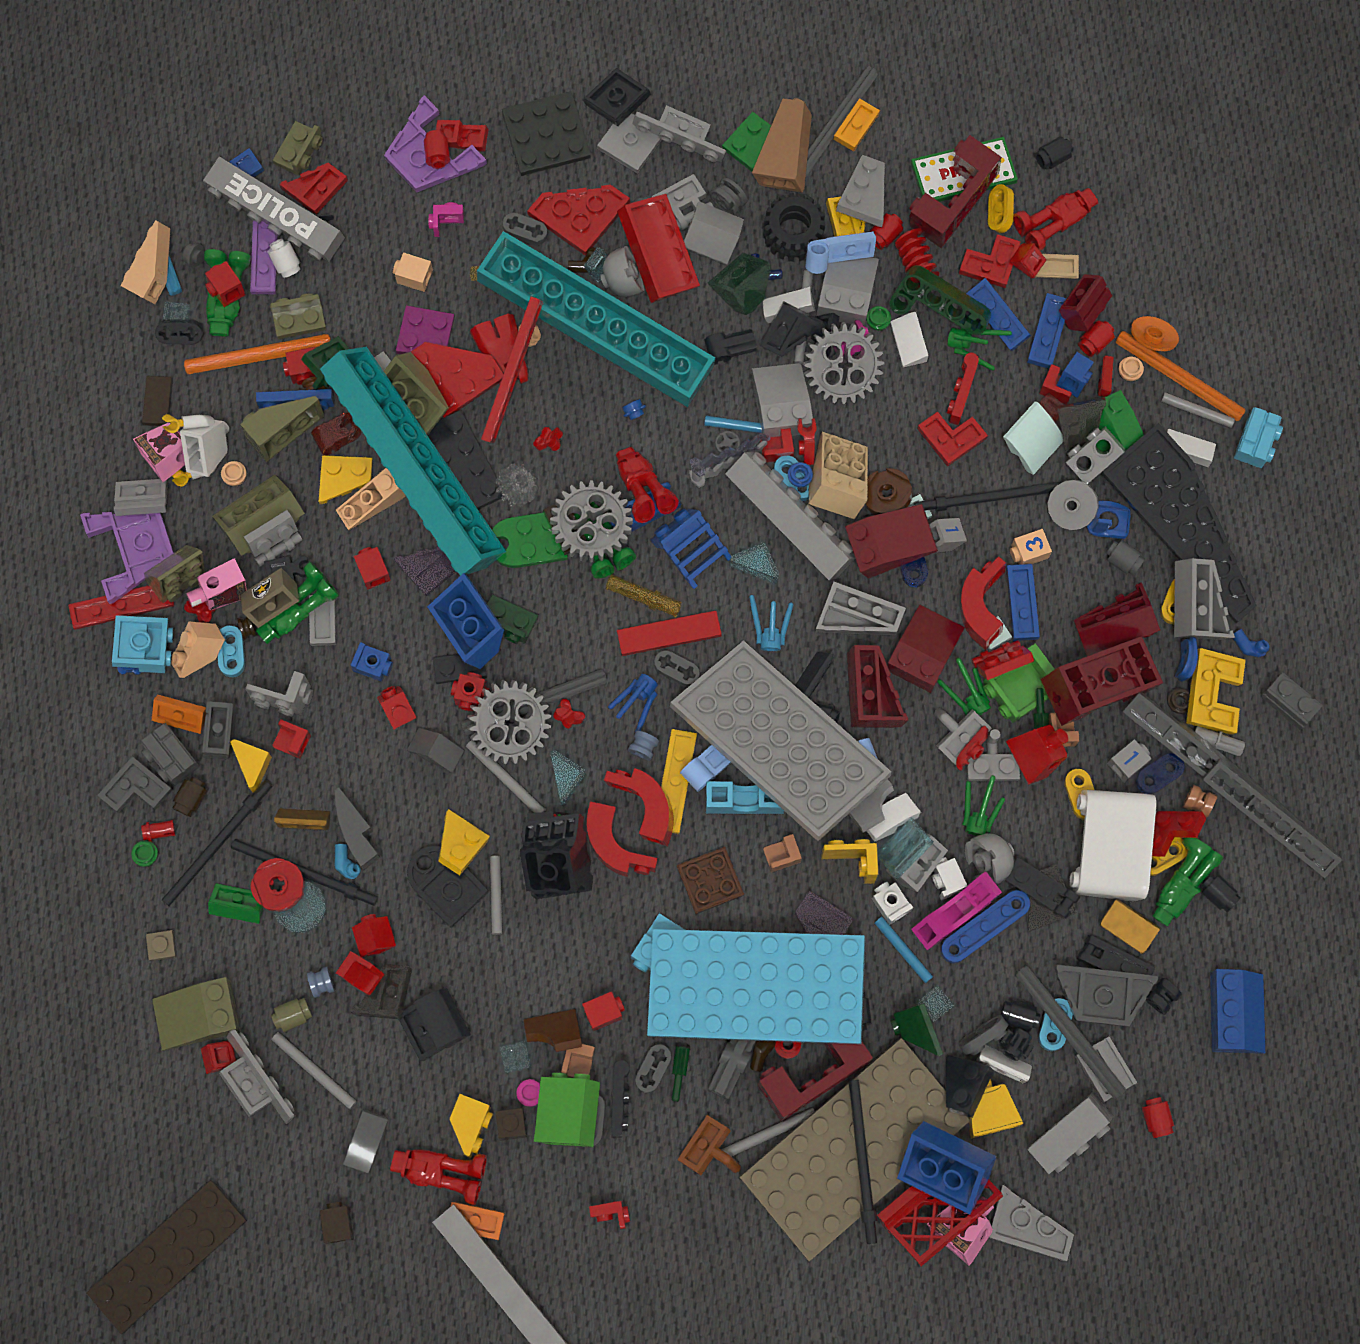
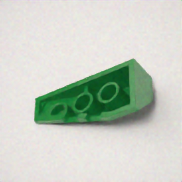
[1073,390,1144,452]

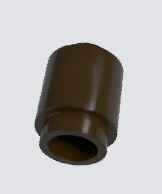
[172,777,207,817]

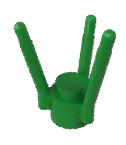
[948,327,1012,371]
[937,658,991,715]
[962,775,1005,836]

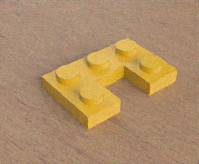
[1186,648,1245,735]

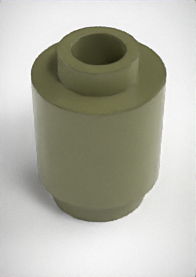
[271,998,313,1032]

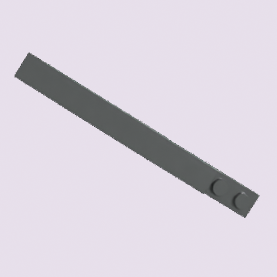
[1123,692,1342,878]

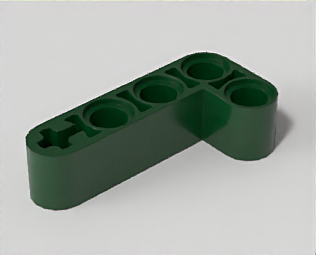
[890,265,991,335]

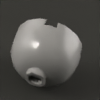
[600,246,645,297]
[965,833,1014,884]

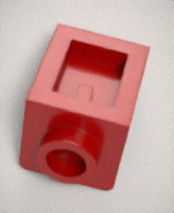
[589,1201,630,1230]

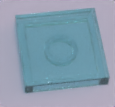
[877,817,934,879]

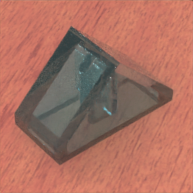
[729,542,779,585]
[550,750,586,806]

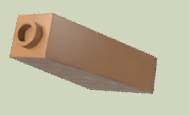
[752,98,812,193]

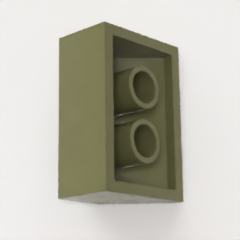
[212,475,305,556]

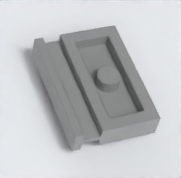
[114,479,168,516]
[1075,1037,1137,1102]

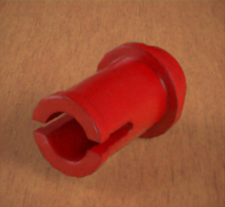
[141,820,175,842]

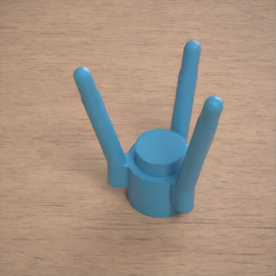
[749,595,793,651]

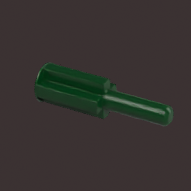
[1033,688,1049,729]
[671,1046,691,1102]

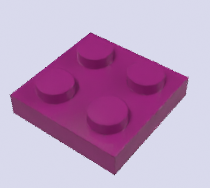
[396,305,455,354]

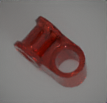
[311,413,361,456]

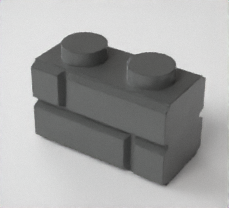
[1261,672,1323,730]
[202,701,233,759]
[141,723,200,785]

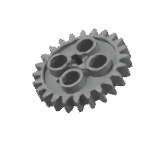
[803,322,884,404]
[550,480,633,562]
[467,680,551,764]

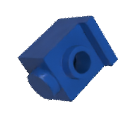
[1057,352,1094,398]
[351,642,393,682]

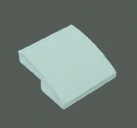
[1003,402,1065,475]

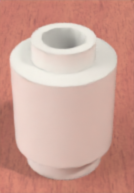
[267,239,300,278]

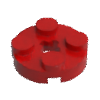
[251,858,305,912]

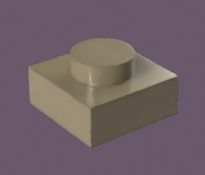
[146,930,176,961]

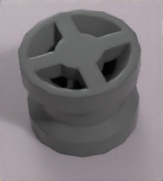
[715,431,740,461]

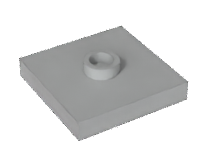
[597,113,662,174]

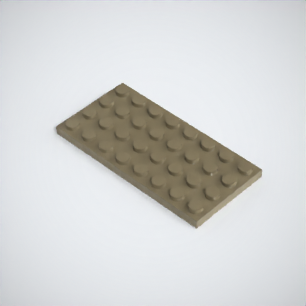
[739,1038,970,1261]

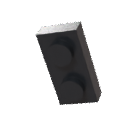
[433,654,487,684]

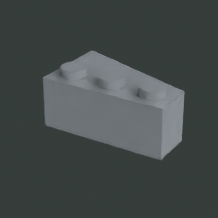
[1174,558,1235,640]
[816,582,906,635]
[1028,1092,1114,1174]

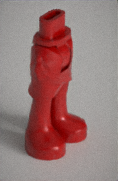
[1013,188,1098,251]
[616,447,679,523]
[390,1149,487,1205]

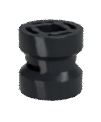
[1146,978,1182,1015]

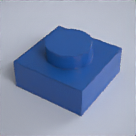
[229,148,264,177]

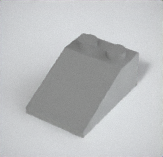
[817,257,879,327]
[752,363,813,438]

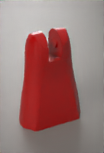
[470,314,528,385]

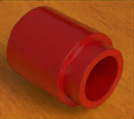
[423,130,450,169]
[870,213,903,250]
[1078,321,1115,357]
[1141,1097,1175,1138]

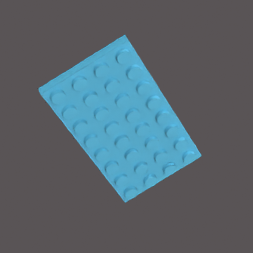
[647,929,865,1044]

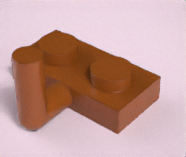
[677,1115,741,1175]

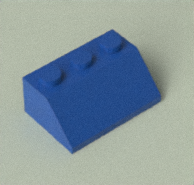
[427,573,504,669]
[1210,969,1265,1054]
[897,1121,997,1214]

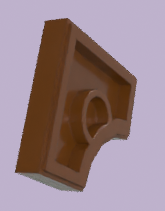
[523,1009,582,1052]

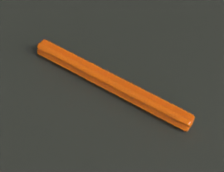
[1116,331,1246,421]
[184,334,331,374]

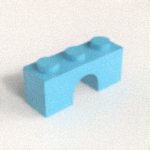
[706,781,784,814]

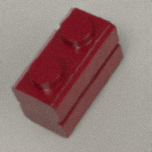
[1059,274,1112,332]

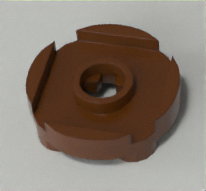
[865,468,913,515]

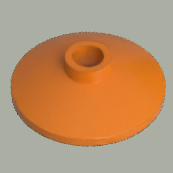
[1131,316,1179,351]

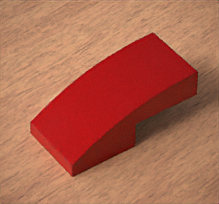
[436,120,489,152]

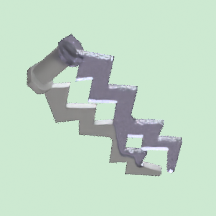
[689,433,770,488]

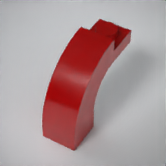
[961,556,1006,650]
[604,768,674,846]
[587,802,658,877]

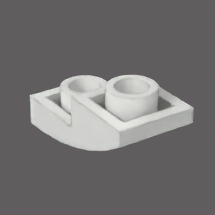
[867,793,920,842]

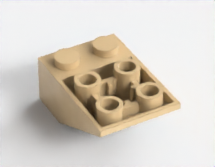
[809,432,868,519]

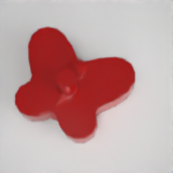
[533,427,563,451]
[184,600,216,623]
[553,699,585,729]

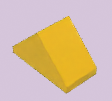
[230,739,272,793]

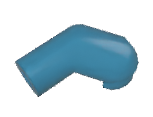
[334,844,361,879]

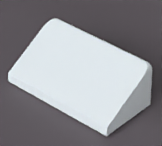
[763,287,815,323]
[890,312,928,367]
[1167,429,1216,467]
[976,1045,1032,1083]

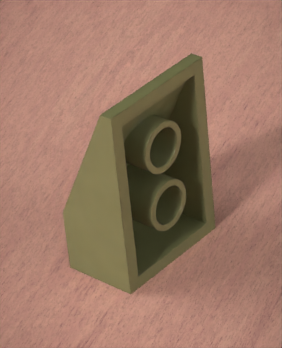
[384,352,449,435]
[240,396,324,462]
[152,977,241,1051]

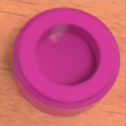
[517,1079,540,1107]

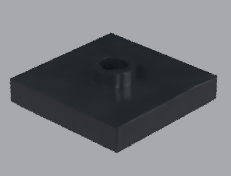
[583,68,651,126]

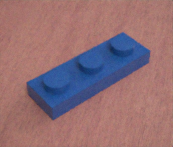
[966,278,1031,351]
[1027,293,1067,369]
[256,389,334,410]
[1006,564,1040,641]

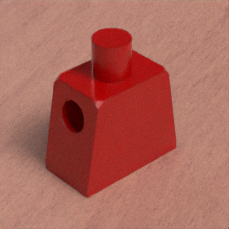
[1006,725,1068,785]

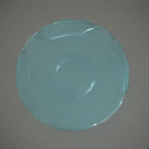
[274,881,326,933]

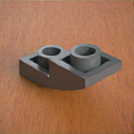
[343,1109,388,1173]

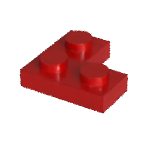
[959,234,1021,288]
[917,412,988,467]
[1152,811,1206,857]

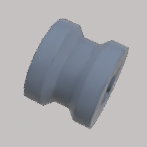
[628,731,659,760]
[307,967,335,998]

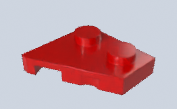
[279,163,348,215]

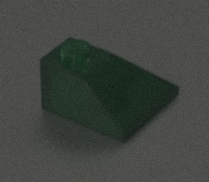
[708,253,771,315]

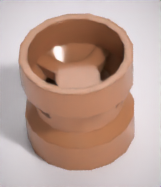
[1182,784,1217,818]

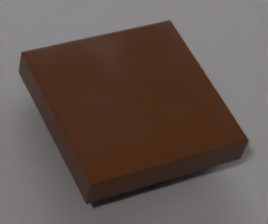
[676,847,744,915]

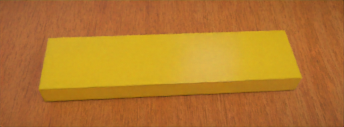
[661,729,697,834]

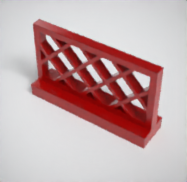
[877,1180,1003,1267]

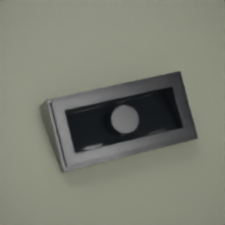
[795,652,834,698]

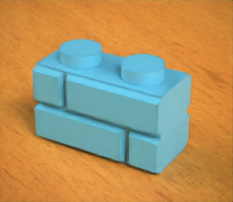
[1234,407,1283,468]

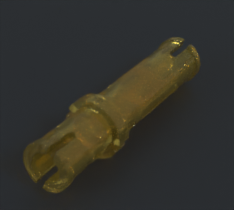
[606,574,682,617]

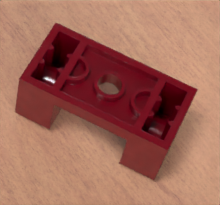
[909,135,1002,249]
[1040,636,1163,726]
[758,1042,873,1122]

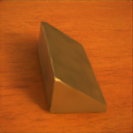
[274,808,331,830]
[1100,899,1161,954]

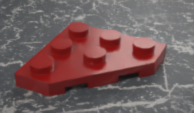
[527,185,630,256]
[411,342,504,418]

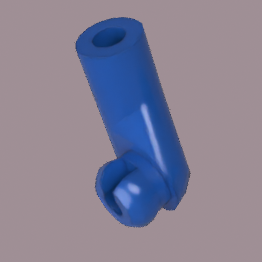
[1233,629,1270,657]

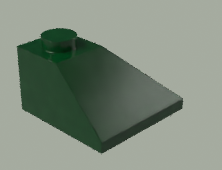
[890,1002,943,1056]

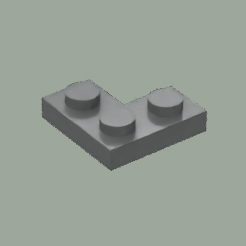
[97,756,173,814]

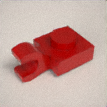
[797,418,817,465]

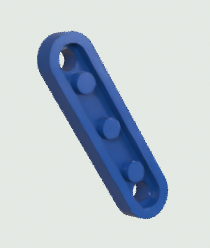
[941,890,1030,963]

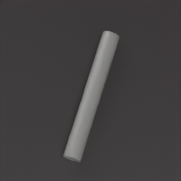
[1161,393,1235,428]
[490,856,502,935]

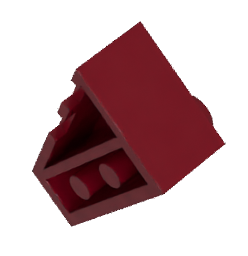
[1074,582,1161,656]
[847,645,909,728]

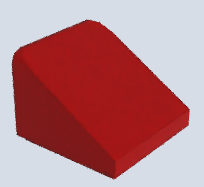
[1010,243,1047,278]
[201,1041,236,1074]

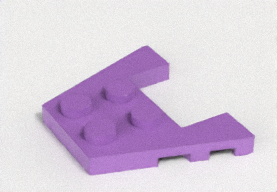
[384,95,487,193]
[80,512,174,604]

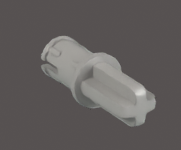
[1195,726,1245,756]

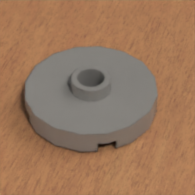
[1048,480,1099,530]

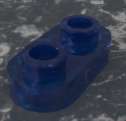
[899,557,928,587]
[1136,753,1185,795]

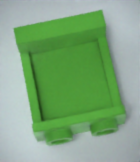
[983,643,1055,723]

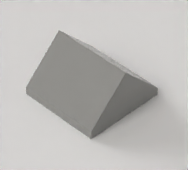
[684,201,744,265]

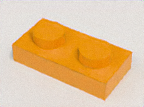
[833,98,880,151]

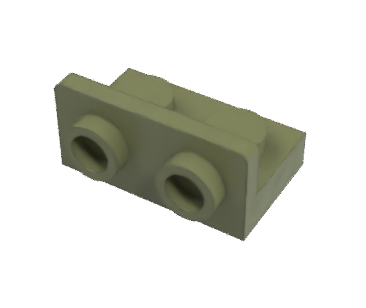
[272,121,323,176]
[270,293,326,339]

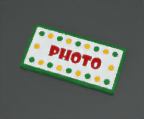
[911,137,1018,202]

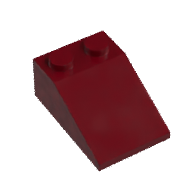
[845,504,938,579]
[887,605,965,693]

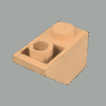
[171,621,225,678]

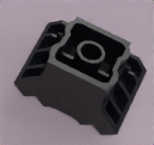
[520,813,593,900]

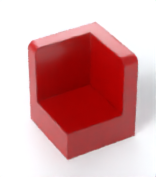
[1039,364,1072,405]
[760,428,794,463]
[273,719,311,759]
[336,951,385,995]

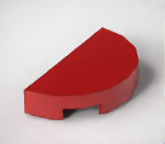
[1098,355,1114,398]

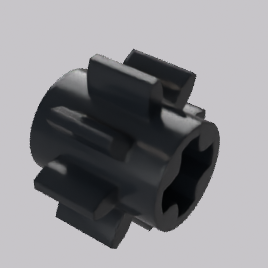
[999,1028,1034,1061]

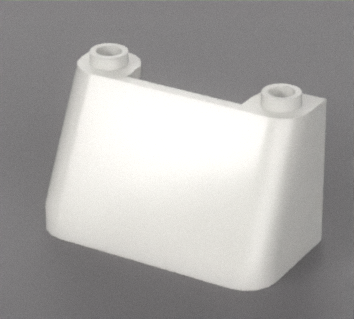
[1070,790,1156,901]

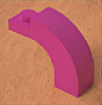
[911,872,1002,950]

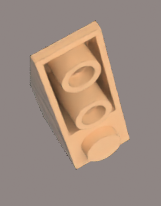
[121,220,170,304]
[336,468,406,530]

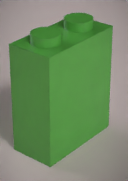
[534,1073,600,1147]

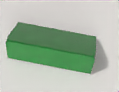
[208,883,263,924]

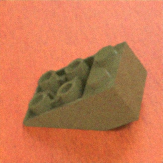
[144,545,205,603]

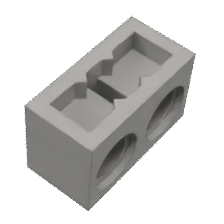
[1066,426,1125,484]
[886,830,948,892]

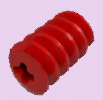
[895,228,939,283]

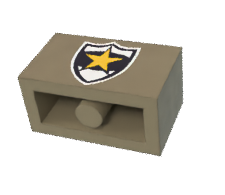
[241,568,299,628]

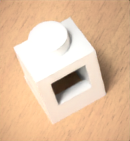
[932,857,968,901]
[872,882,913,925]

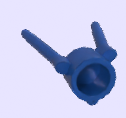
[608,674,658,732]

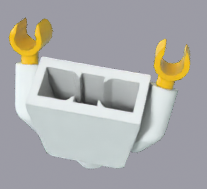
[162,414,229,487]

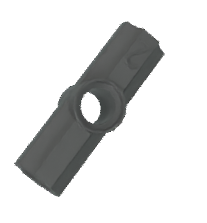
[708,1040,756,1100]

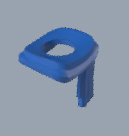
[1087,501,1131,539]
[1175,637,1198,682]

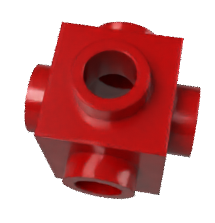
[451,672,490,711]

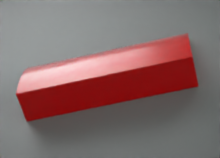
[617,194,700,303]

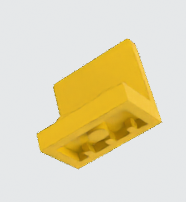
[821,839,878,884]

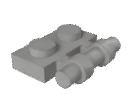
[652,174,714,230]
[244,510,302,567]

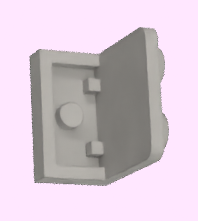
[245,671,313,716]

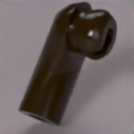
[568,247,601,273]
[750,1041,776,1072]

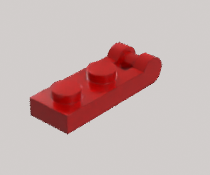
[947,353,979,425]

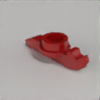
[956,726,989,771]

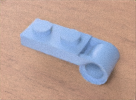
[805,232,876,274]
[680,745,731,792]

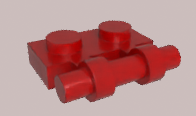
[971,640,1034,680]

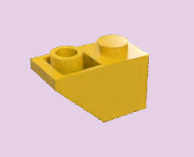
[450,1094,493,1158]

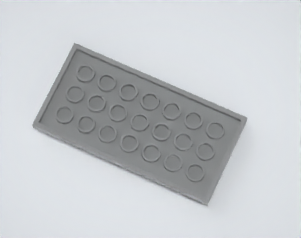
[670,640,891,841]

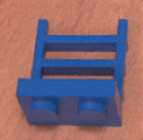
[650,508,732,589]

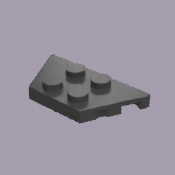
[1055,965,1158,1027]

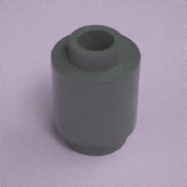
[1106,540,1145,576]

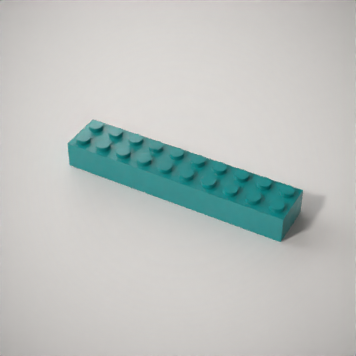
[477,231,715,407]
[320,347,506,576]

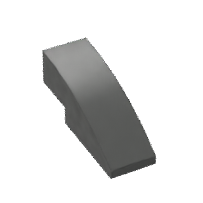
[335,787,380,871]

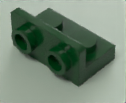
[301,336,349,390]
[487,595,538,644]

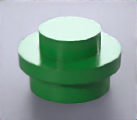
[866,306,891,331]
[131,841,158,867]

